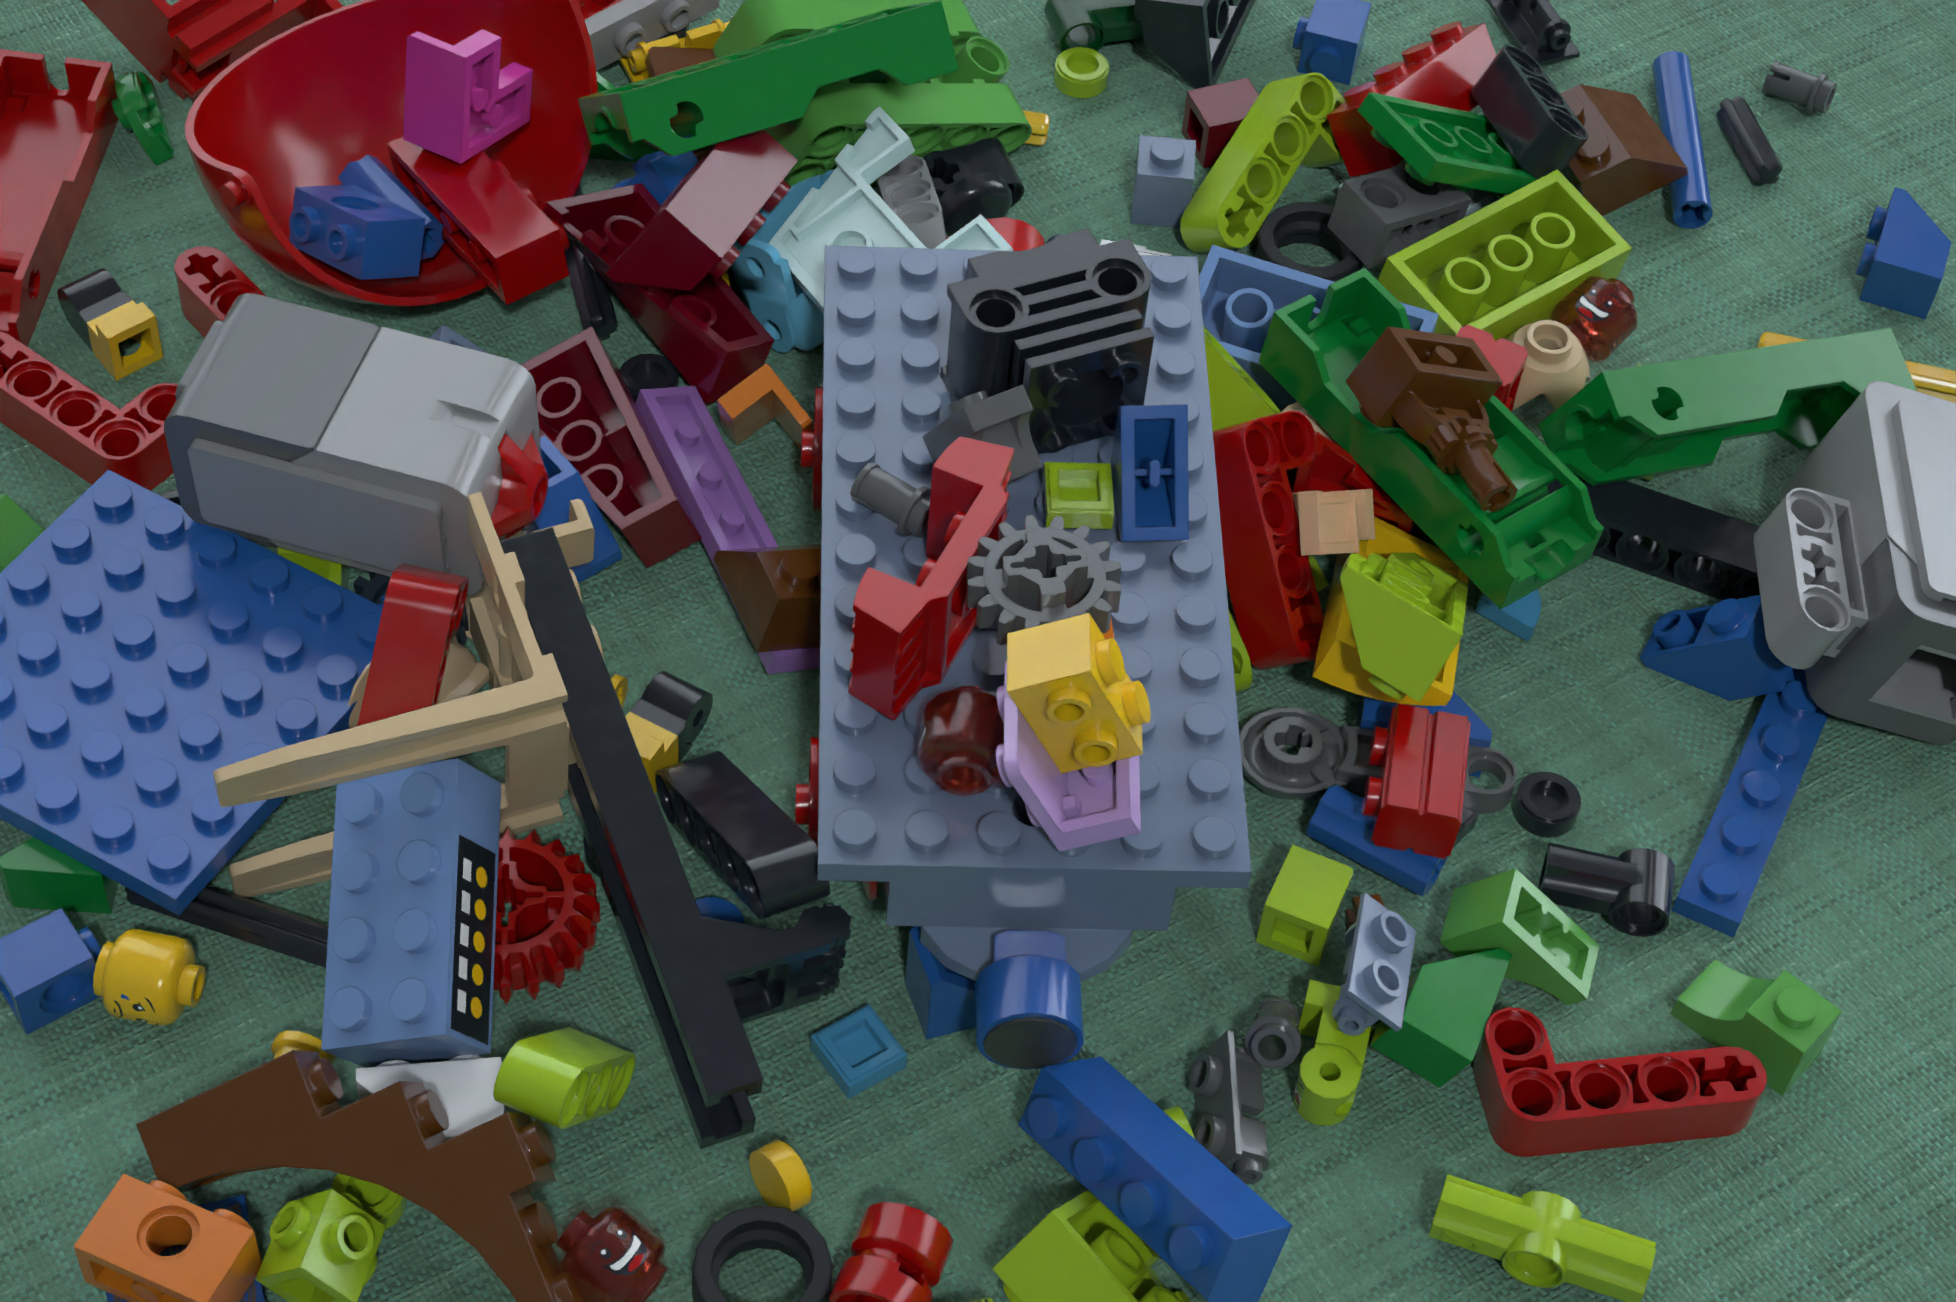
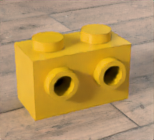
[1007,613,1151,774]

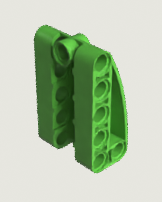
[712,0,1032,188]

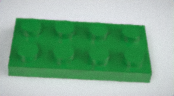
[1357,92,1575,198]

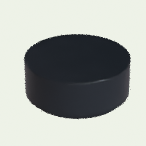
[619,354,679,403]
[1512,772,1581,838]

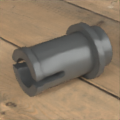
[1762,61,1837,115]
[850,462,931,537]
[1245,997,1302,1069]

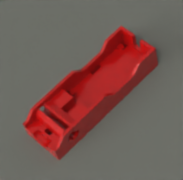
[0,49,119,347]

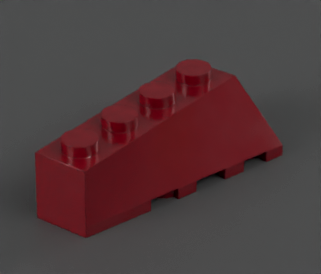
[544,183,775,404]
[521,326,702,568]

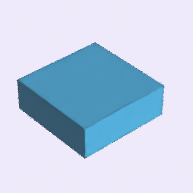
[810,1004,907,1099]

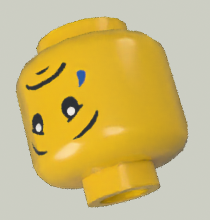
[93,929,206,1026]

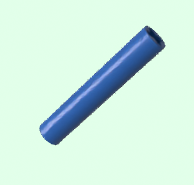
[1652,51,1713,229]

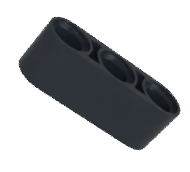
[1471,44,1589,179]

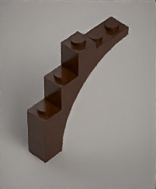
[136,1050,586,1302]

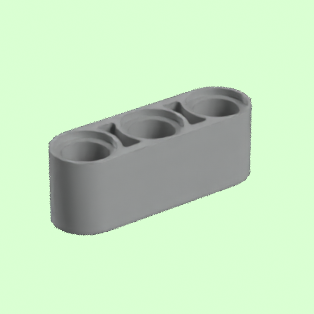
[876,155,947,249]

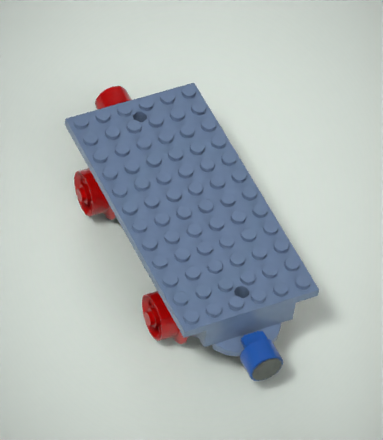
[795,217,1251,1070]

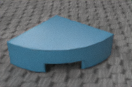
[1475,589,1541,642]

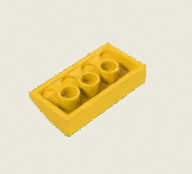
[1312,516,1469,706]

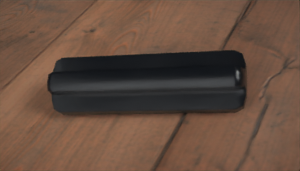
[1717,96,1783,186]

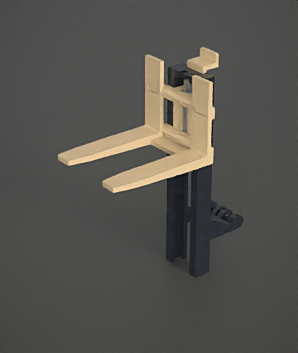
[213,492,852,1149]

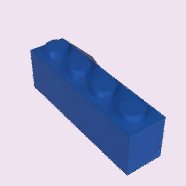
[1019,1057,1293,1302]

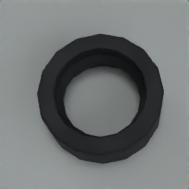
[1254,202,1363,282]
[692,1205,833,1302]

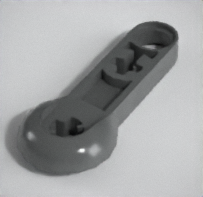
[1240,708,1517,813]

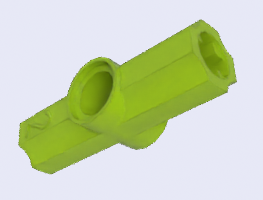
[1429,1174,1656,1302]

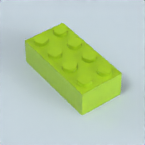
[1378,169,1632,340]

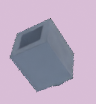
[1130,135,1196,228]

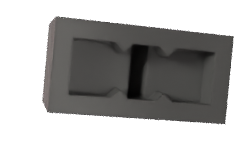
[1327,164,1471,269]

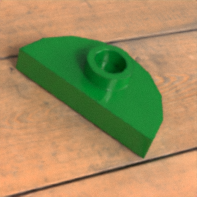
[111,71,174,166]

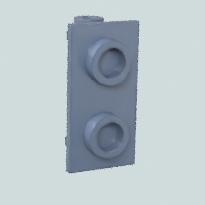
[1332,893,1416,1036]

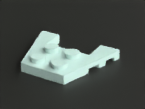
[768,106,1013,314]

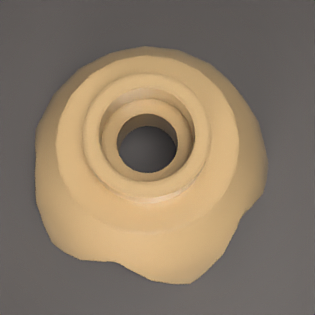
[1505,320,1591,410]

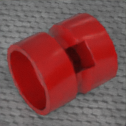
[829,1202,953,1302]

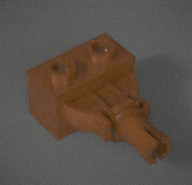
[1345,326,1518,512]

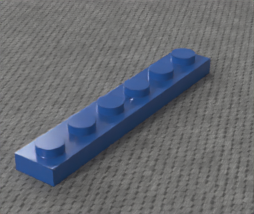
[1671,668,1829,938]

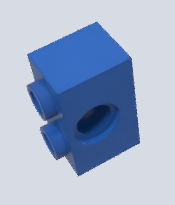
[289,185,426,280]

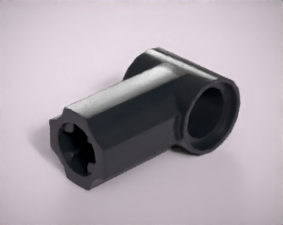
[1538,842,1675,937]

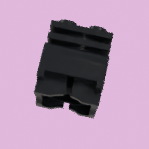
[940,228,1154,455]

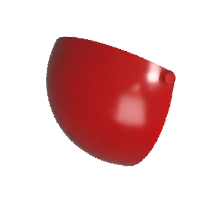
[185,0,598,306]

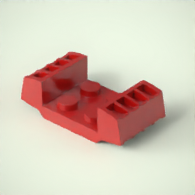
[848,437,1014,721]

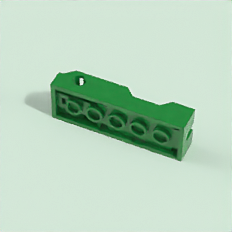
[578,0,959,159]
[1258,268,1604,610]
[1538,328,1917,486]

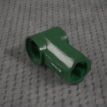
[1044,0,1144,53]

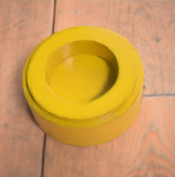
[749,1140,812,1212]

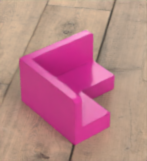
[403,29,533,164]

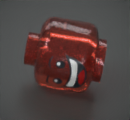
[1551,276,1638,362]
[918,686,1004,796]
[556,1205,669,1302]

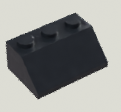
[1134,0,1255,89]

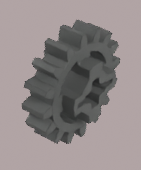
[966,515,1122,646]

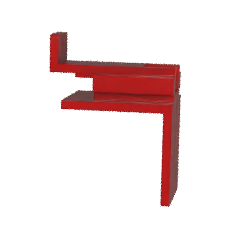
[81,0,344,101]

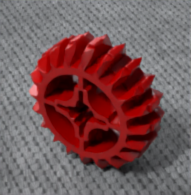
[493,826,600,1005]

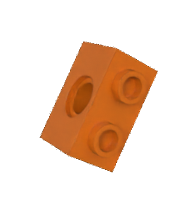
[73,1173,262,1302]

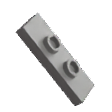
[584,0,719,71]

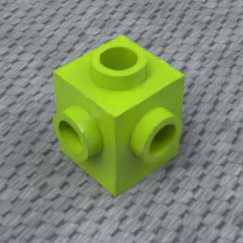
[255,1189,386,1302]

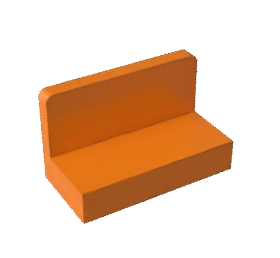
[717,363,813,451]

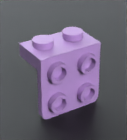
[996,660,1141,852]

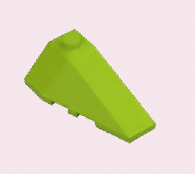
[1340,552,1468,703]
[992,1190,1191,1302]

